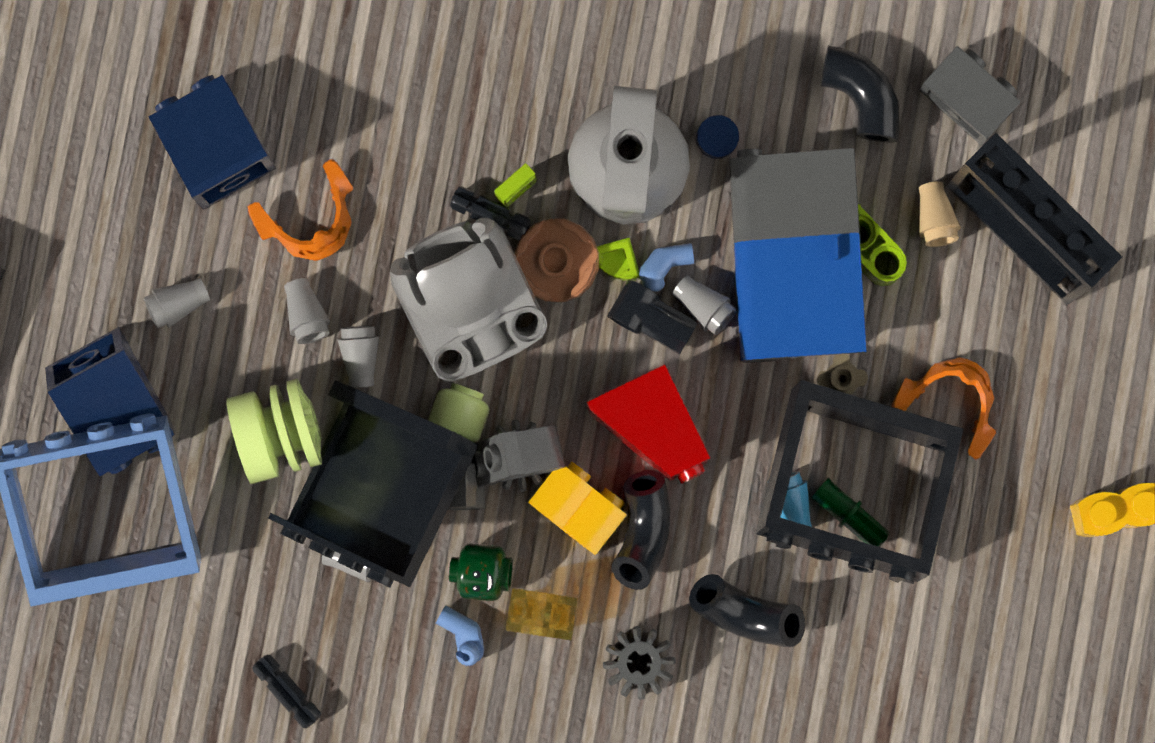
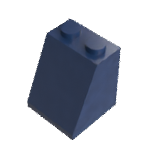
[148,75,276,210]
[45,327,175,477]

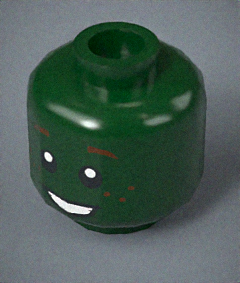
[449,543,513,601]

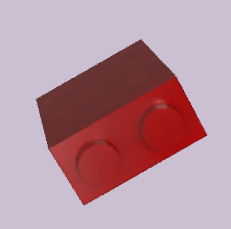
[587,365,710,484]

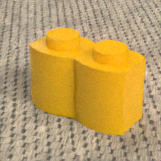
[528,461,627,555]
[1070,483,1155,537]

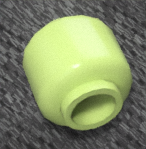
[428,383,489,443]

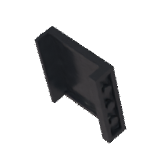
[268,380,479,588]

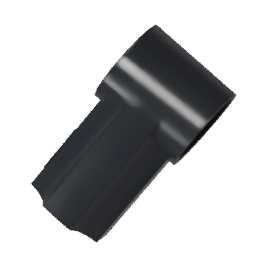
[607,279,698,355]

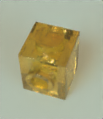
[506,588,578,641]

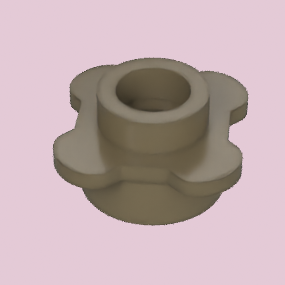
[817,354,868,395]

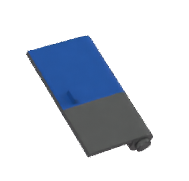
[729,148,867,363]

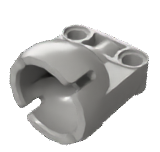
[568,86,690,225]
[390,218,547,382]

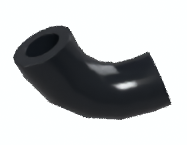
[821,45,900,143]
[611,470,671,590]
[689,574,805,647]

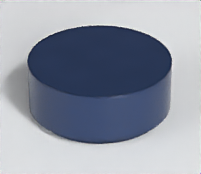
[696,115,739,159]

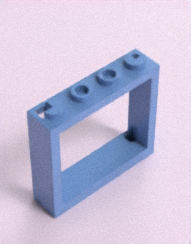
[0,414,201,606]

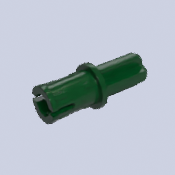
[811,477,890,547]

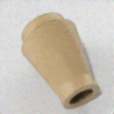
[918,181,961,247]

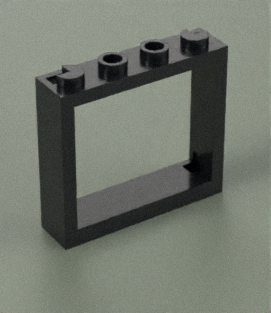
[947,133,1123,305]
[755,380,963,584]

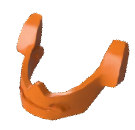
[247,159,353,261]
[891,357,996,460]

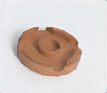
[515,219,599,302]

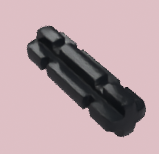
[450,186,531,240]
[252,655,321,729]

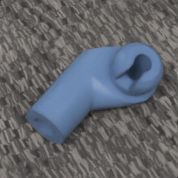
[639,243,694,292]
[436,606,485,666]

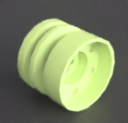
[226,379,322,484]

